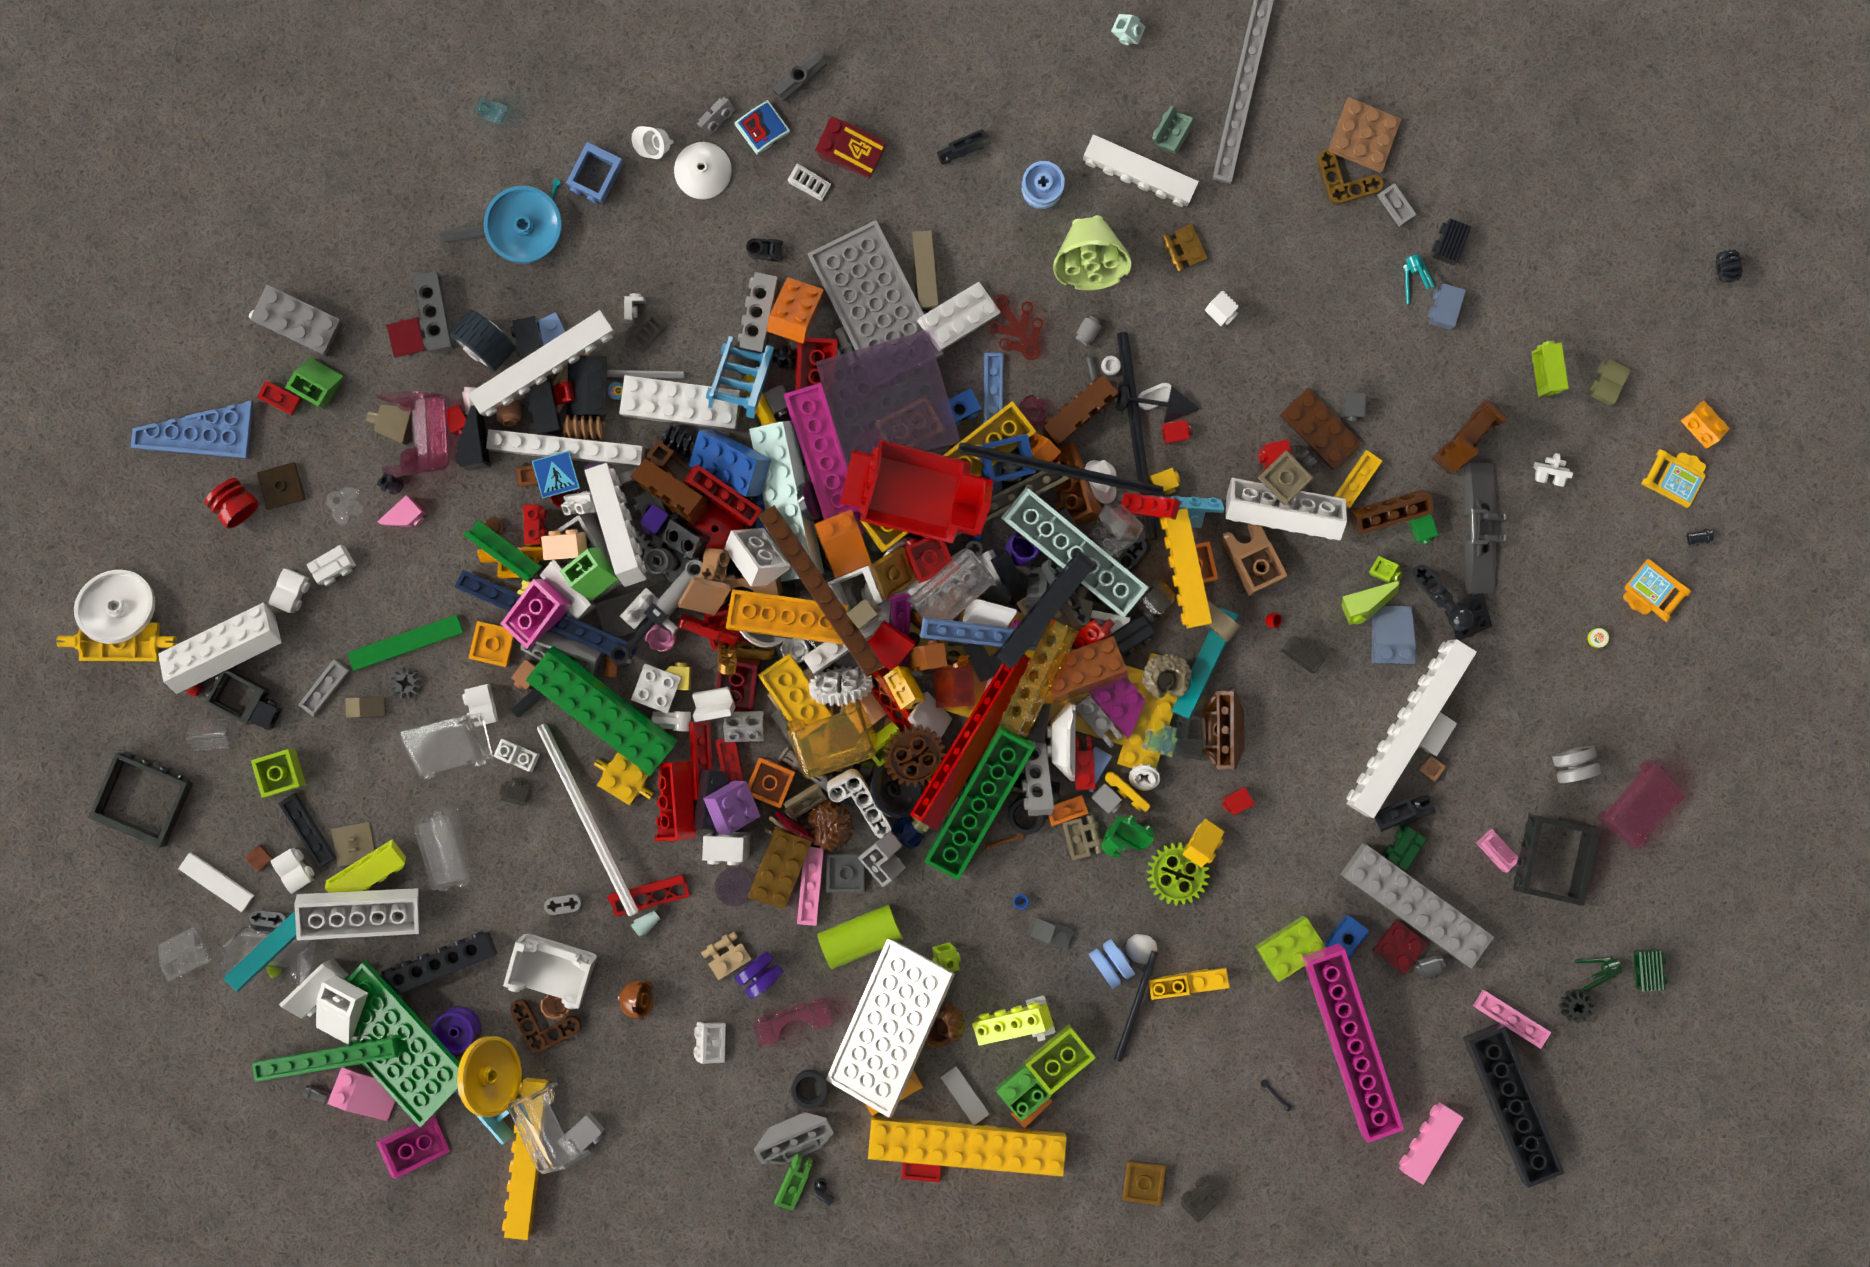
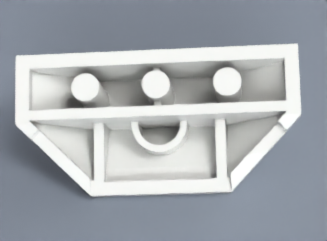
[1046,701,1076,781]

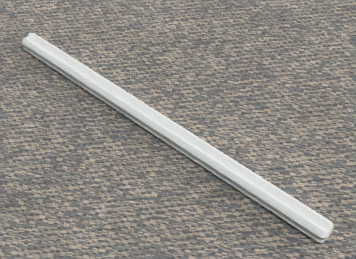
[537,723,638,916]

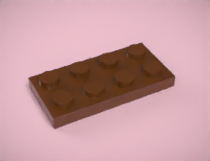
[1280,388,1361,470]

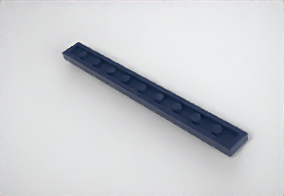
[455,570,638,661]

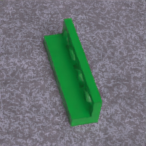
[463,520,542,582]

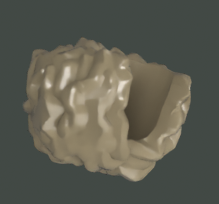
[1141,654,1192,698]

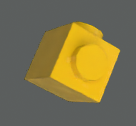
[1149,468,1181,496]

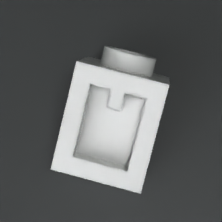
[624,293,646,323]

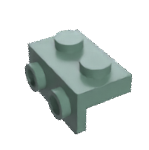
[1152,106,1195,154]

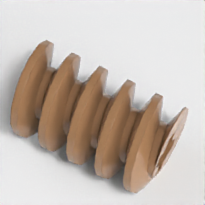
[563,415,605,440]

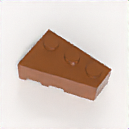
[908,640,947,672]

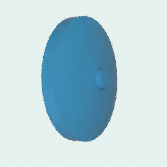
[484,186,562,264]

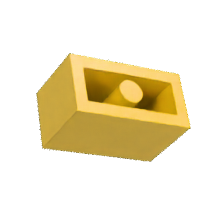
[1182,819,1224,868]

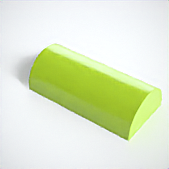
[817,904,904,970]

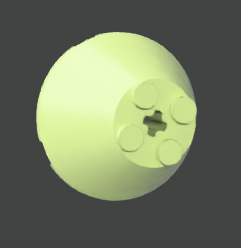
[1053,215,1131,290]

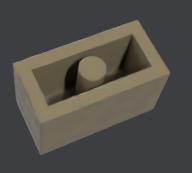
[846,599,881,631]

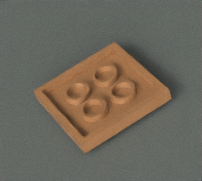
[1328,97,1401,173]

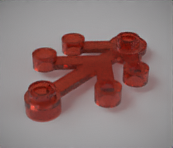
[989,294,1043,360]

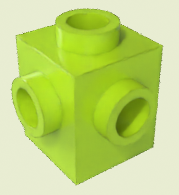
[931,942,961,973]

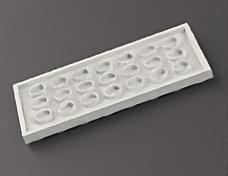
[826,939,955,1117]

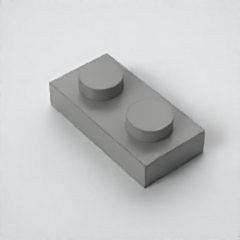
[1377,183,1416,227]

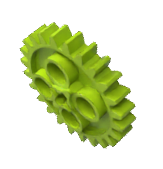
[1146,842,1210,906]

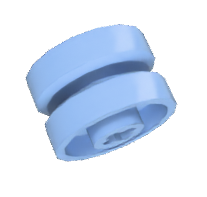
[1021,161,1065,209]
[1089,939,1135,990]

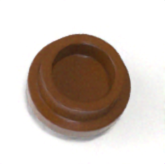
[485,517,505,535]

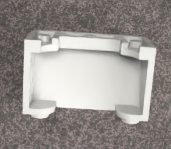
[503,934,597,1009]

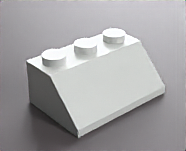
[724,528,791,587]
[540,559,597,621]
[279,959,349,1018]

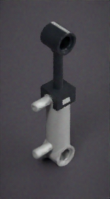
[610,559,707,668]

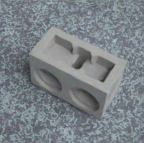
[723,711,765,742]

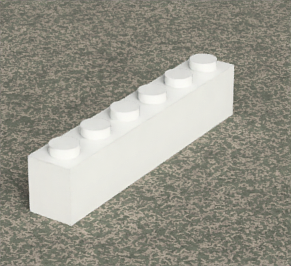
[1083,134,1199,207]

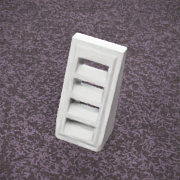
[788,164,831,201]

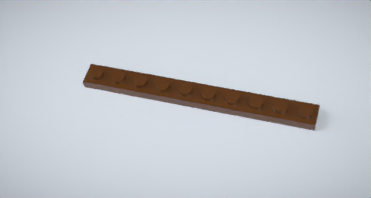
[758,505,883,677]

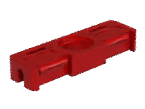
[678,614,739,646]

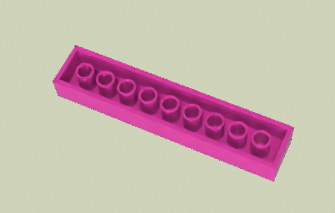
[1302,943,1404,1143]

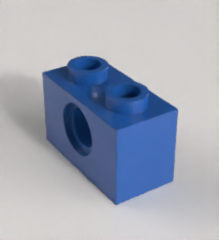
[936,388,981,429]
[1324,914,1369,959]

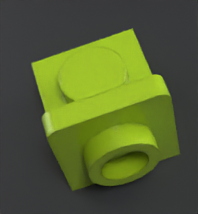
[1369,556,1402,583]

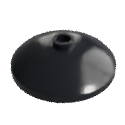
[870,763,924,818]

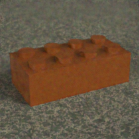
[1040,636,1128,704]

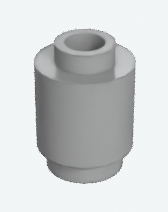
[1075,316,1102,346]

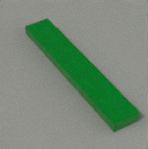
[347,615,464,671]

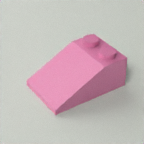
[327,1065,396,1121]

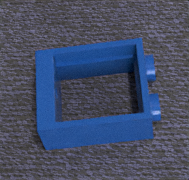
[978,434,1036,483]

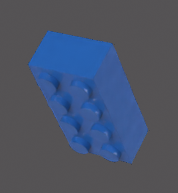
[689,429,771,497]

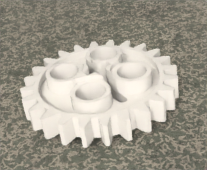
[809,666,873,706]

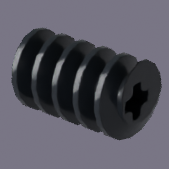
[661,422,696,460]

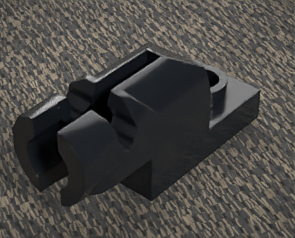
[1374,795,1436,832]

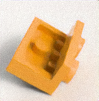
[1681,400,1730,448]

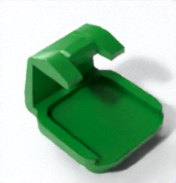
[1101,815,1155,858]

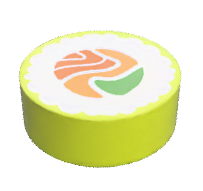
[1588,628,1609,648]

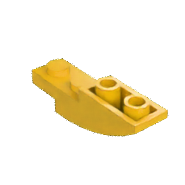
[1149,967,1230,1000]

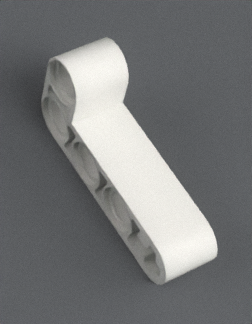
[827,769,891,838]

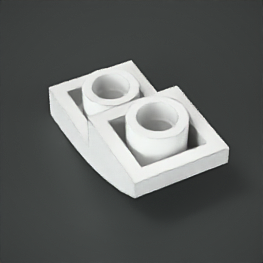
[494,739,540,772]

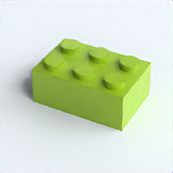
[1254,916,1326,982]
[1025,1024,1096,1095]

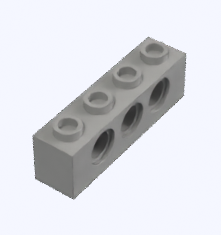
[737,272,779,354]
[1021,736,1054,816]

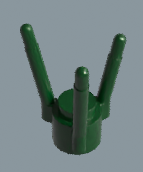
[1574,956,1622,992]

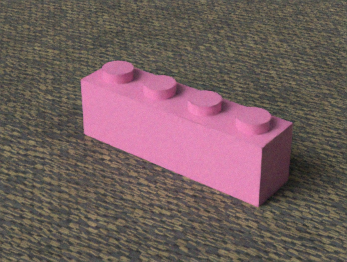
[1399,1102,1463,1185]

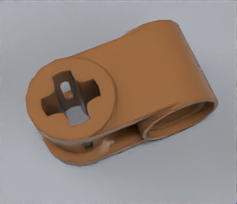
[700,548,730,583]

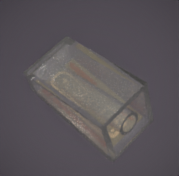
[413,805,473,891]

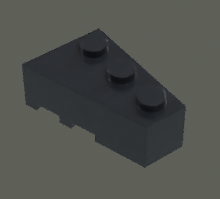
[694,770,738,832]

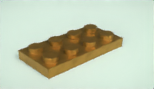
[748,827,812,910]

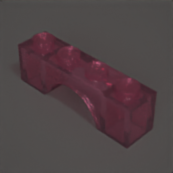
[753,998,835,1048]

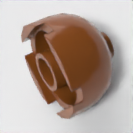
[618,980,654,1020]

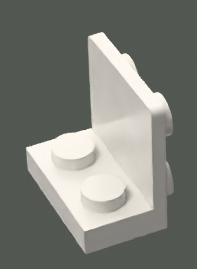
[631,664,681,713]

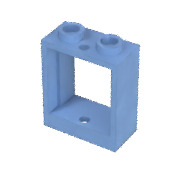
[566,142,624,204]

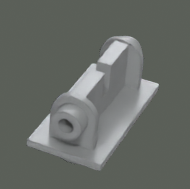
[697,97,735,137]

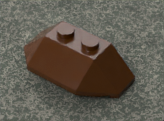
[1202,691,1244,769]

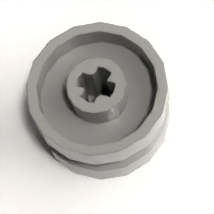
[1552,746,1602,783]

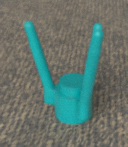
[1403,254,1435,305]

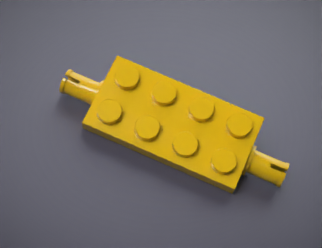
[56,623,177,662]

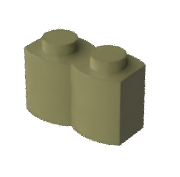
[1589,359,1631,406]

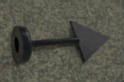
[1116,384,1199,423]

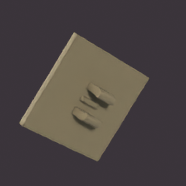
[331,822,375,867]

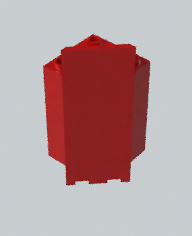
[840,440,993,543]

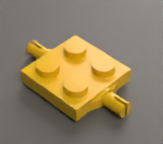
[594,752,654,806]

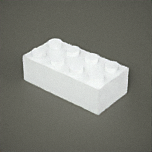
[702,831,751,865]

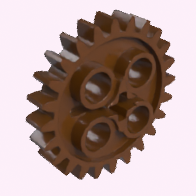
[882,724,946,787]

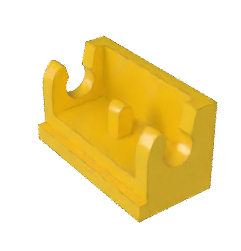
[884,666,926,710]

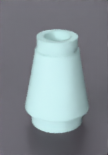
[631,910,661,937]

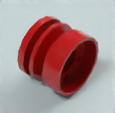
[204,477,259,529]

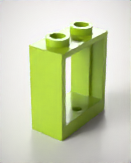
[1531,341,1569,397]

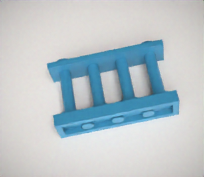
[706,336,774,418]

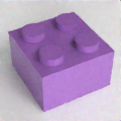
[703,781,760,834]

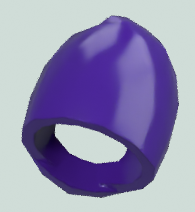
[1005,532,1039,566]

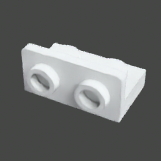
[694,1022,726,1064]

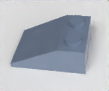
[1372,606,1416,664]

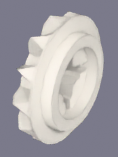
[1129,763,1160,791]

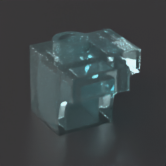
[1142,725,1178,757]

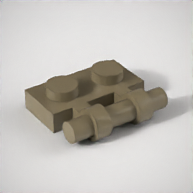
[1062,814,1103,860]

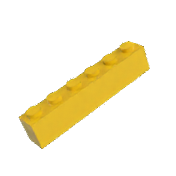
[1160,508,1212,629]

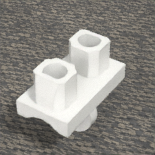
[1534,453,1573,487]
[561,491,597,515]

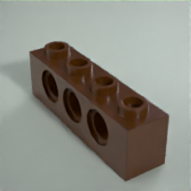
[1349,489,1434,535]

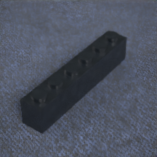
[510,316,562,435]

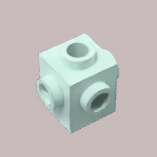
[1111,14,1146,45]

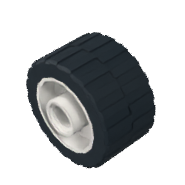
[450,309,515,372]

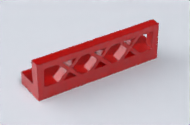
[871,666,917,732]
[607,874,690,917]

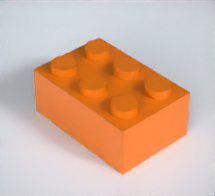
[767,277,824,343]

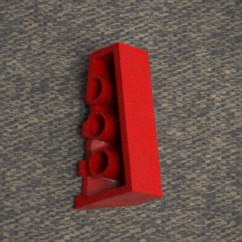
[654,761,696,841]

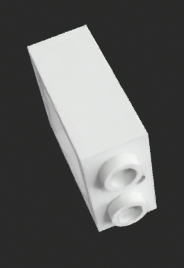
[828,565,886,612]

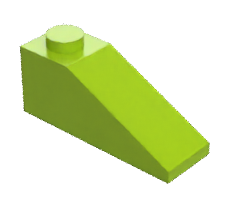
[1342,581,1400,625]

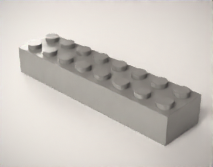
[1340,843,1494,969]

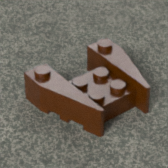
[1432,399,1507,474]

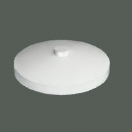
[74,570,155,644]

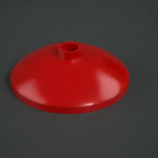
[687,503,744,558]

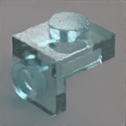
[474,96,509,125]

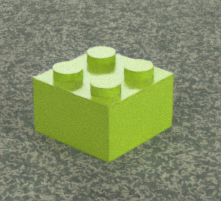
[251,749,306,798]

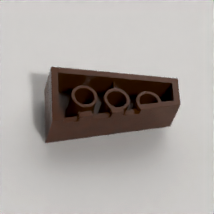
[1043,375,1118,446]
[630,459,709,526]

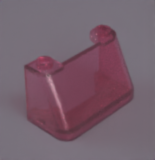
[1595,760,1684,849]

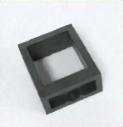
[205,669,270,725]

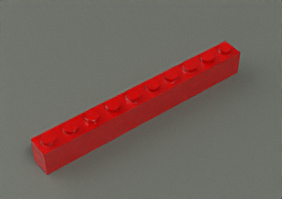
[910,654,1037,831]

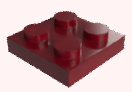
[1373,919,1428,975]

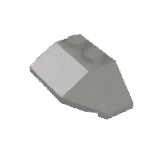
[754,1112,834,1164]

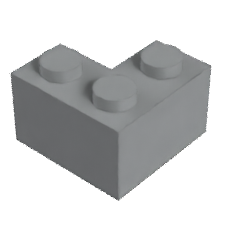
[858,831,906,887]

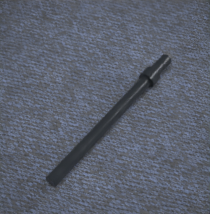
[1114,950,1159,1062]

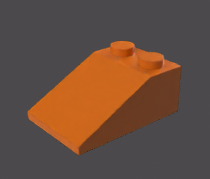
[814,510,871,579]

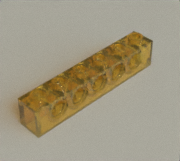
[1000,619,1079,737]

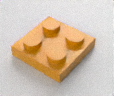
[468,621,514,667]

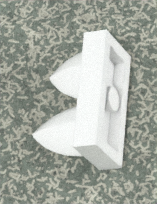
[620,588,659,629]

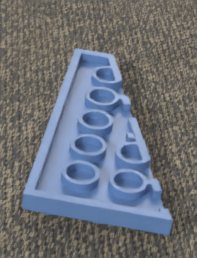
[131,401,254,459]

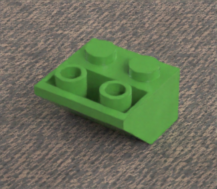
[285,357,344,410]
[560,547,619,601]
[996,1063,1051,1122]

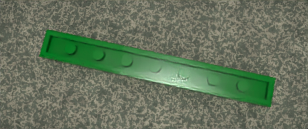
[252,1037,400,1082]

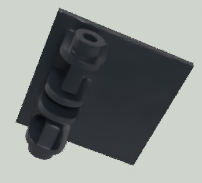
[1444,593,1492,641]

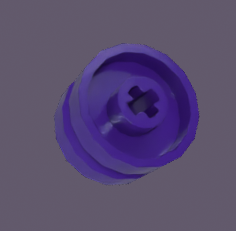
[734,951,784,999]
[432,1007,481,1055]

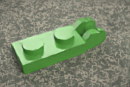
[774,1153,813,1211]

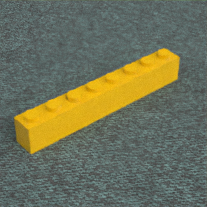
[502,1077,550,1240]

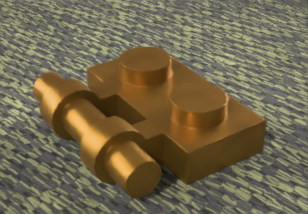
[1162,224,1207,272]

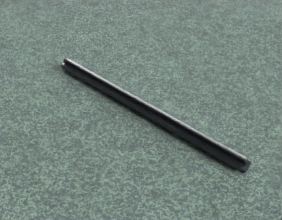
[1117,332,1157,541]
[958,443,1164,496]

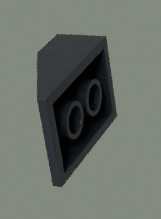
[455,405,491,471]

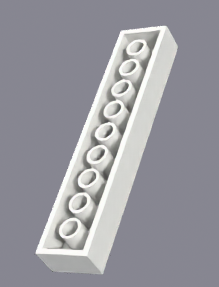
[1346,639,1477,818]

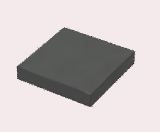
[826,853,865,893]

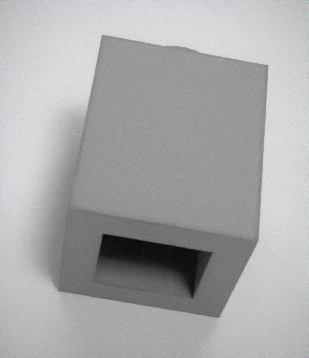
[1090,783,1122,814]

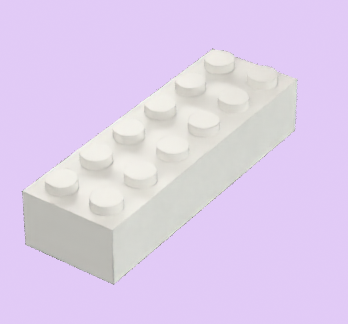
[619,375,742,432]
[585,463,648,587]
[1226,478,1347,540]
[158,603,282,694]
[295,888,420,940]

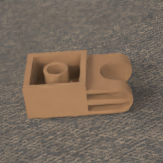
[1221,523,1287,596]

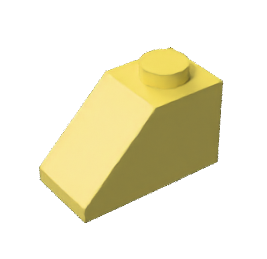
[665,663,692,690]

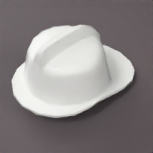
[632,126,673,159]
[1085,460,1116,504]

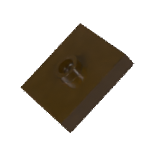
[257,462,306,510]

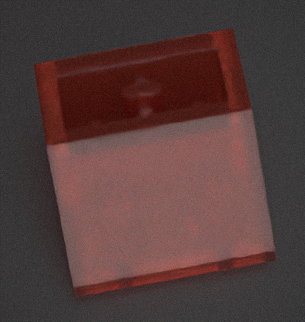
[934,667,975,708]

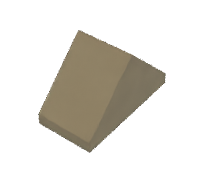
[345,697,385,718]

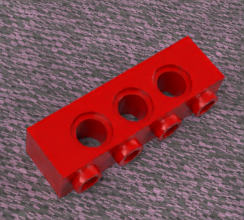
[683,465,762,526]

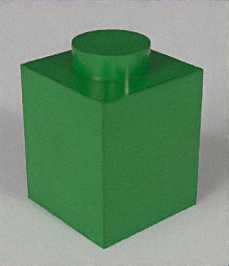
[1409,514,1438,545]

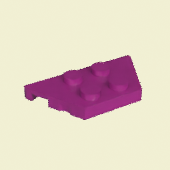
[1088,678,1146,739]

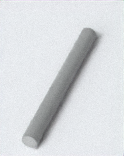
[607,370,685,379]

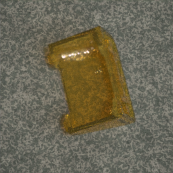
[786,699,877,779]

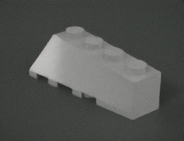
[520,630,603,676]

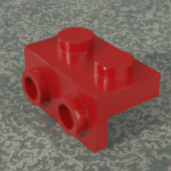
[1072,618,1115,649]

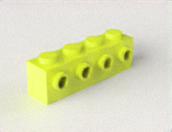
[325,839,406,893]
[972,1002,1054,1045]

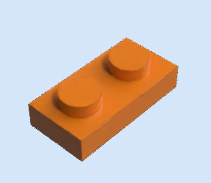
[1048,795,1088,826]

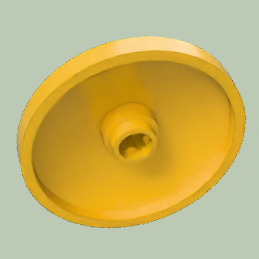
[457,1036,522,1117]

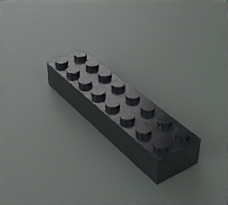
[1463,1023,1564,1188]

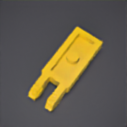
[1105,771,1150,812]

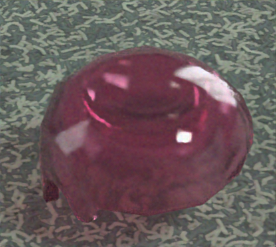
[1019,394,1047,425]

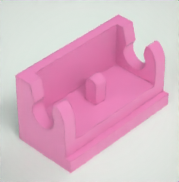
[1476,829,1519,873]

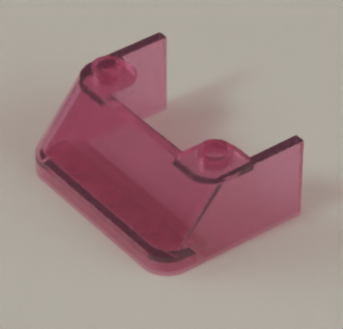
[377,391,449,477]

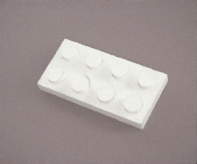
[917,282,1001,352]

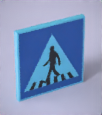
[532,451,580,499]

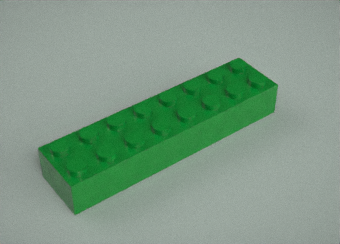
[525,645,677,776]
[924,724,1035,881]

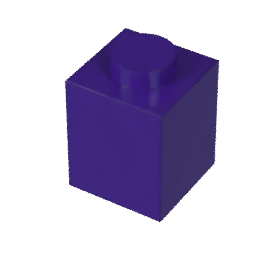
[639,504,671,536]

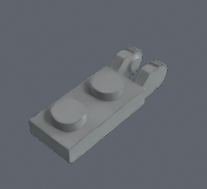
[1076,695,1123,748]

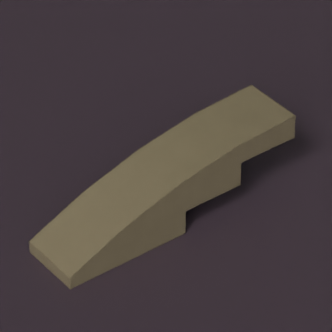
[912,230,938,309]

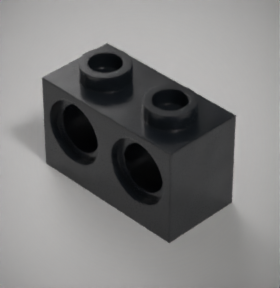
[662,519,710,560]

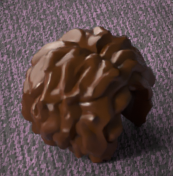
[808,801,854,852]
[925,1001,965,1049]

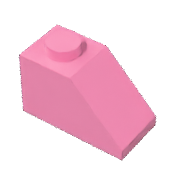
[378,495,426,527]

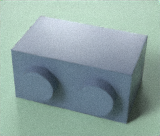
[1427,283,1466,330]

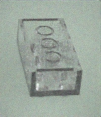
[907,548,996,620]

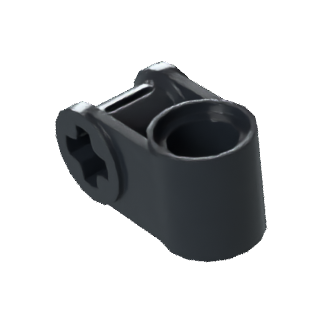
[746,238,784,262]

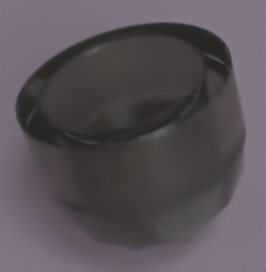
[946,650,961,666]

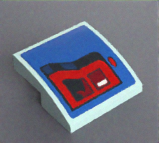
[734,100,790,155]

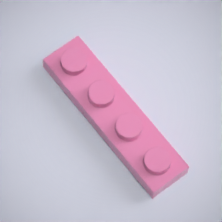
[797,846,824,926]
[1473,990,1551,1049]

